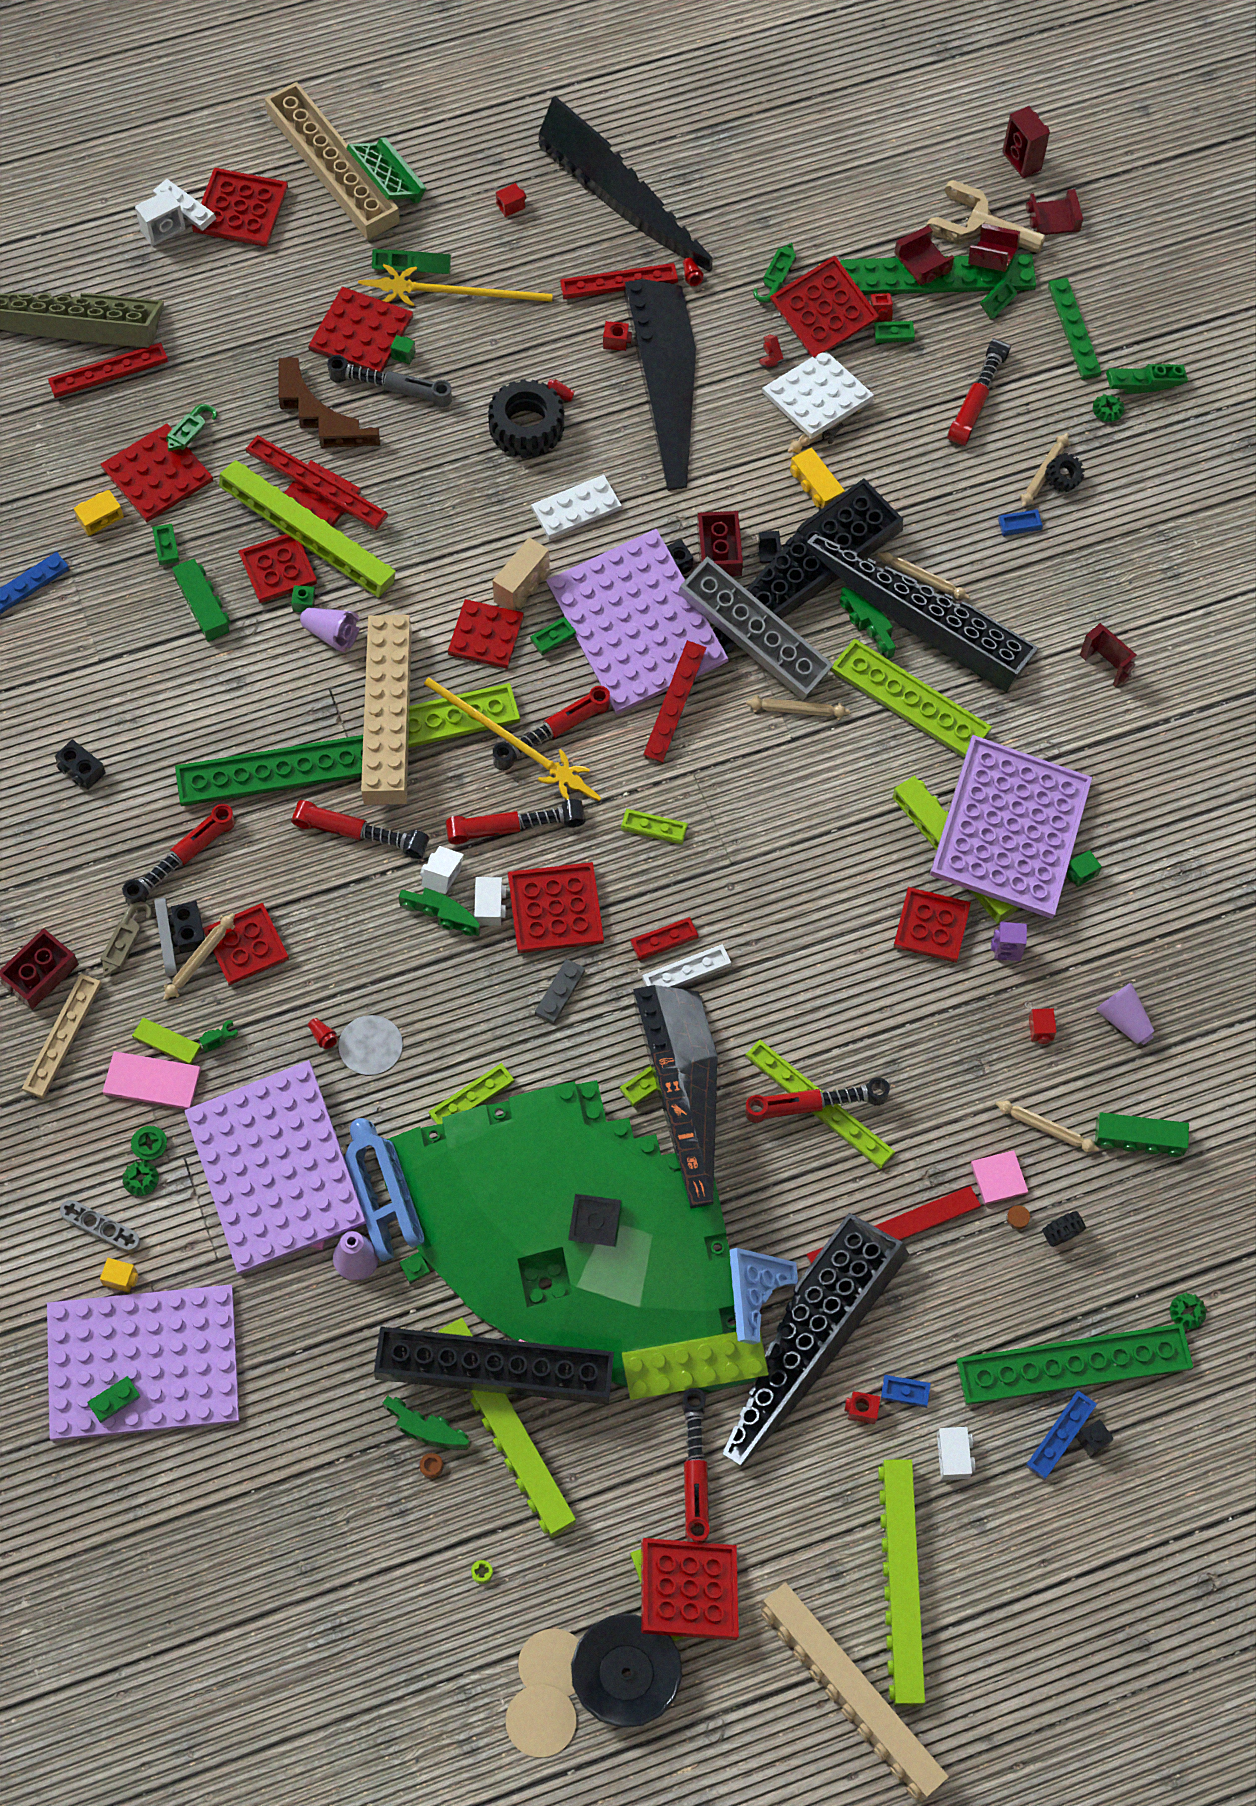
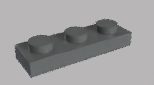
[535,958,585,1024]

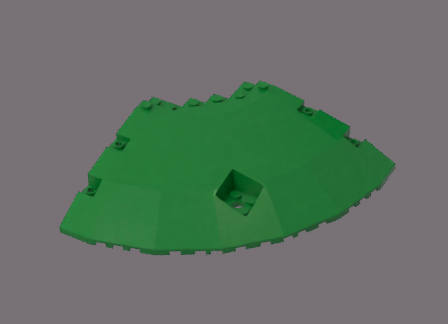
[384,1080,756,1392]

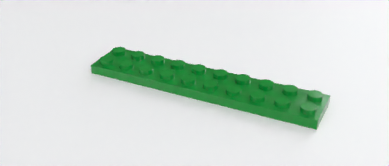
[840,254,1036,295]
[175,735,363,807]
[956,1323,1194,1406]

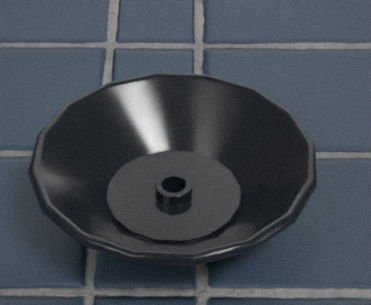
[571,1614,682,1728]

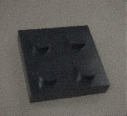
[568,1194,622,1247]

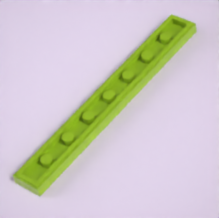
[745,1040,895,1170]

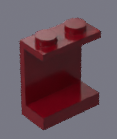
[1026,189,1083,235]
[968,223,1020,271]
[894,225,954,286]
[1079,623,1137,687]

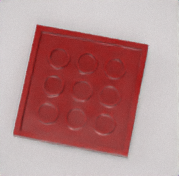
[192,167,288,247]
[770,255,879,358]
[308,286,413,373]
[100,423,213,523]
[508,862,604,953]
[641,1538,739,1641]

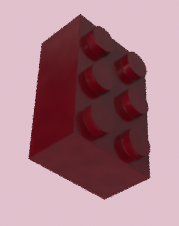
[1002,106,1050,178]
[697,511,743,577]
[0,928,79,1010]

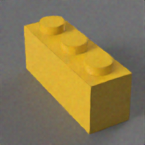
[790,447,845,509]

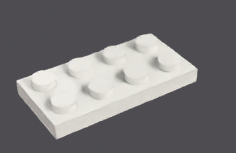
[531,475,622,540]

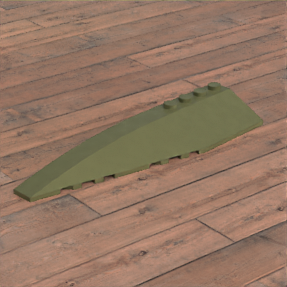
[0,293,164,349]

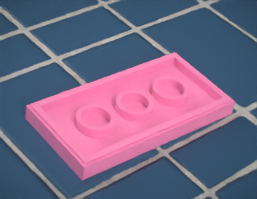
[103,1051,201,1109]

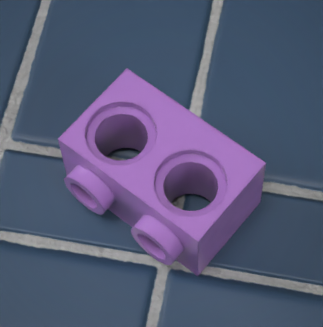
[991,922,1027,961]

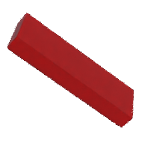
[630,917,699,961]

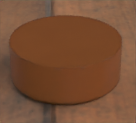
[1007,1205,1030,1229]
[419,1453,443,1478]

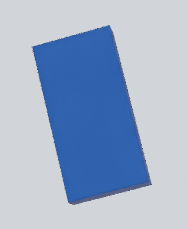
[998,509,1043,536]

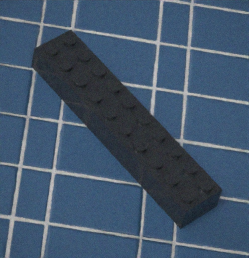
[374,1326,614,1405]

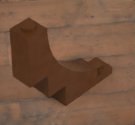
[278,357,380,448]

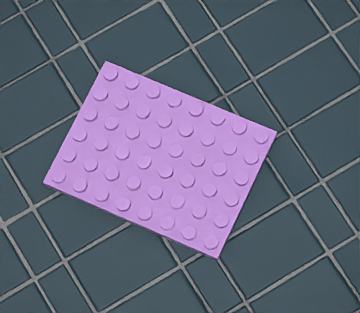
[546,529,729,715]
[930,735,1092,919]
[184,1060,367,1275]
[47,1285,240,1441]

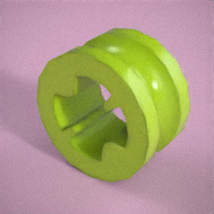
[471,1560,493,1584]

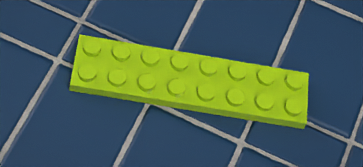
[831,638,992,758]

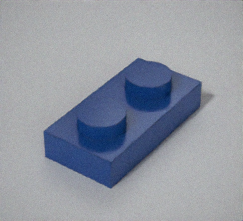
[881,1375,931,1408]

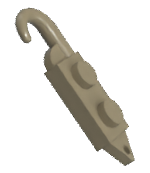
[100,901,152,978]

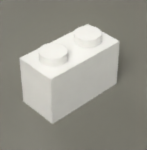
[420,846,464,894]
[474,877,506,926]
[937,1427,975,1480]

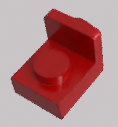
[870,293,893,322]
[759,334,784,367]

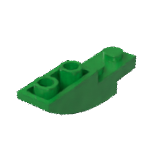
[372,249,451,274]
[1106,364,1188,394]
[839,587,896,659]
[399,888,480,936]
[382,1396,470,1450]

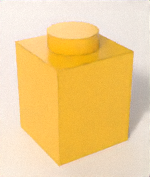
[100,1258,138,1293]

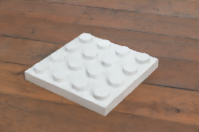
[762,351,874,439]

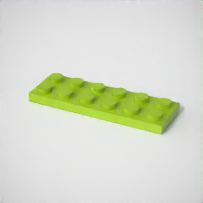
[408,683,520,748]
[622,1332,768,1400]

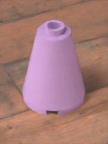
[300,608,360,652]
[1096,983,1154,1045]
[333,1231,379,1280]

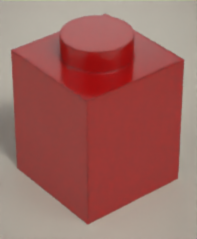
[496,183,527,217]
[1029,1008,1057,1044]

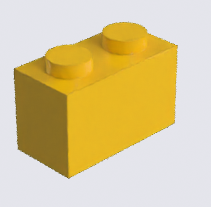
[73,489,124,536]

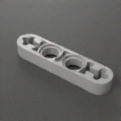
[154,897,178,977]
[60,1200,141,1253]

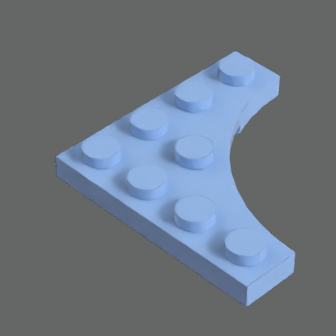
[730,1248,798,1344]

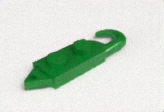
[753,242,796,303]
[166,404,217,452]

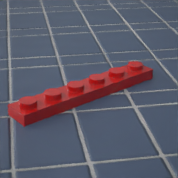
[560,263,678,300]
[48,343,168,398]
[643,640,707,763]

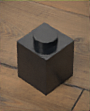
[1077,1419,1114,1457]

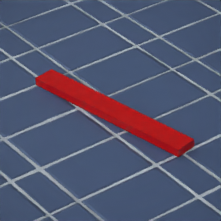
[246,435,388,530]
[806,1186,981,1265]

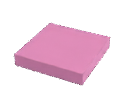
[971,1150,1028,1205]

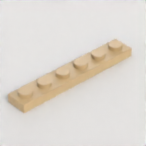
[22,974,102,1099]

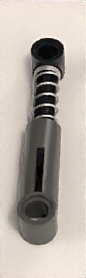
[327,355,452,408]

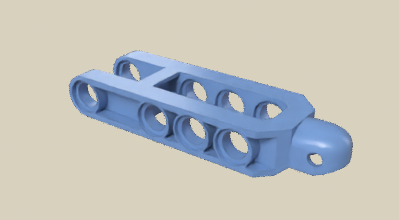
[344,1118,424,1262]

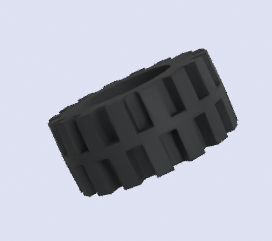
[1045,453,1085,492]
[1042,1211,1086,1247]

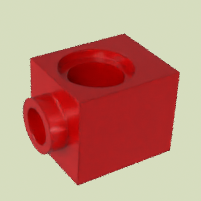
[603,321,632,351]
[844,1391,881,1425]

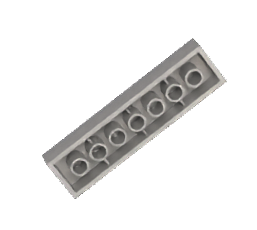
[678,557,833,701]

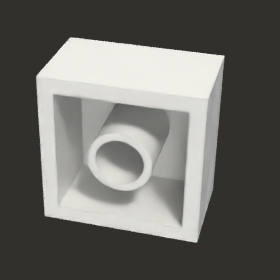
[135,189,186,246]

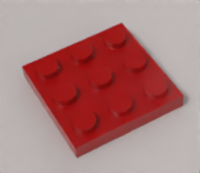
[284,460,361,527]
[238,534,317,604]
[448,599,524,669]
[893,887,971,963]
[203,903,289,986]

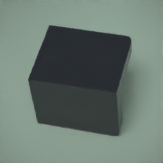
[758,531,782,563]

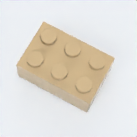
[492,537,550,611]

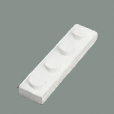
[153,179,217,231]
[642,944,731,988]

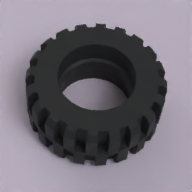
[488,379,564,458]

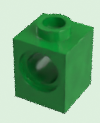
[1066,850,1102,887]

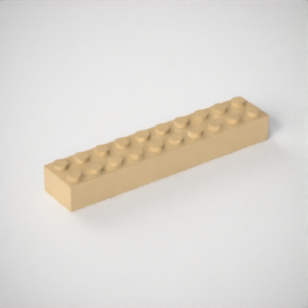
[265,82,400,241]
[361,615,412,805]
[761,1582,949,1803]

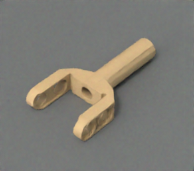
[925,180,1045,254]

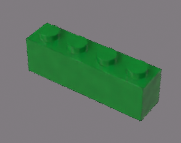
[172,558,231,642]
[1095,1112,1189,1157]

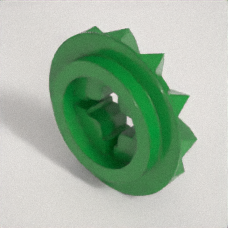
[1093,394,1125,422]
[131,1126,167,1161]
[122,1161,159,1196]
[1169,1292,1207,1329]

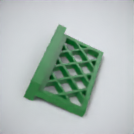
[346,137,427,203]

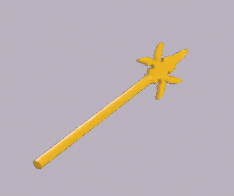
[358,264,553,307]
[424,677,601,802]

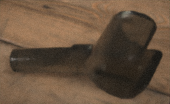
[822,423,844,444]

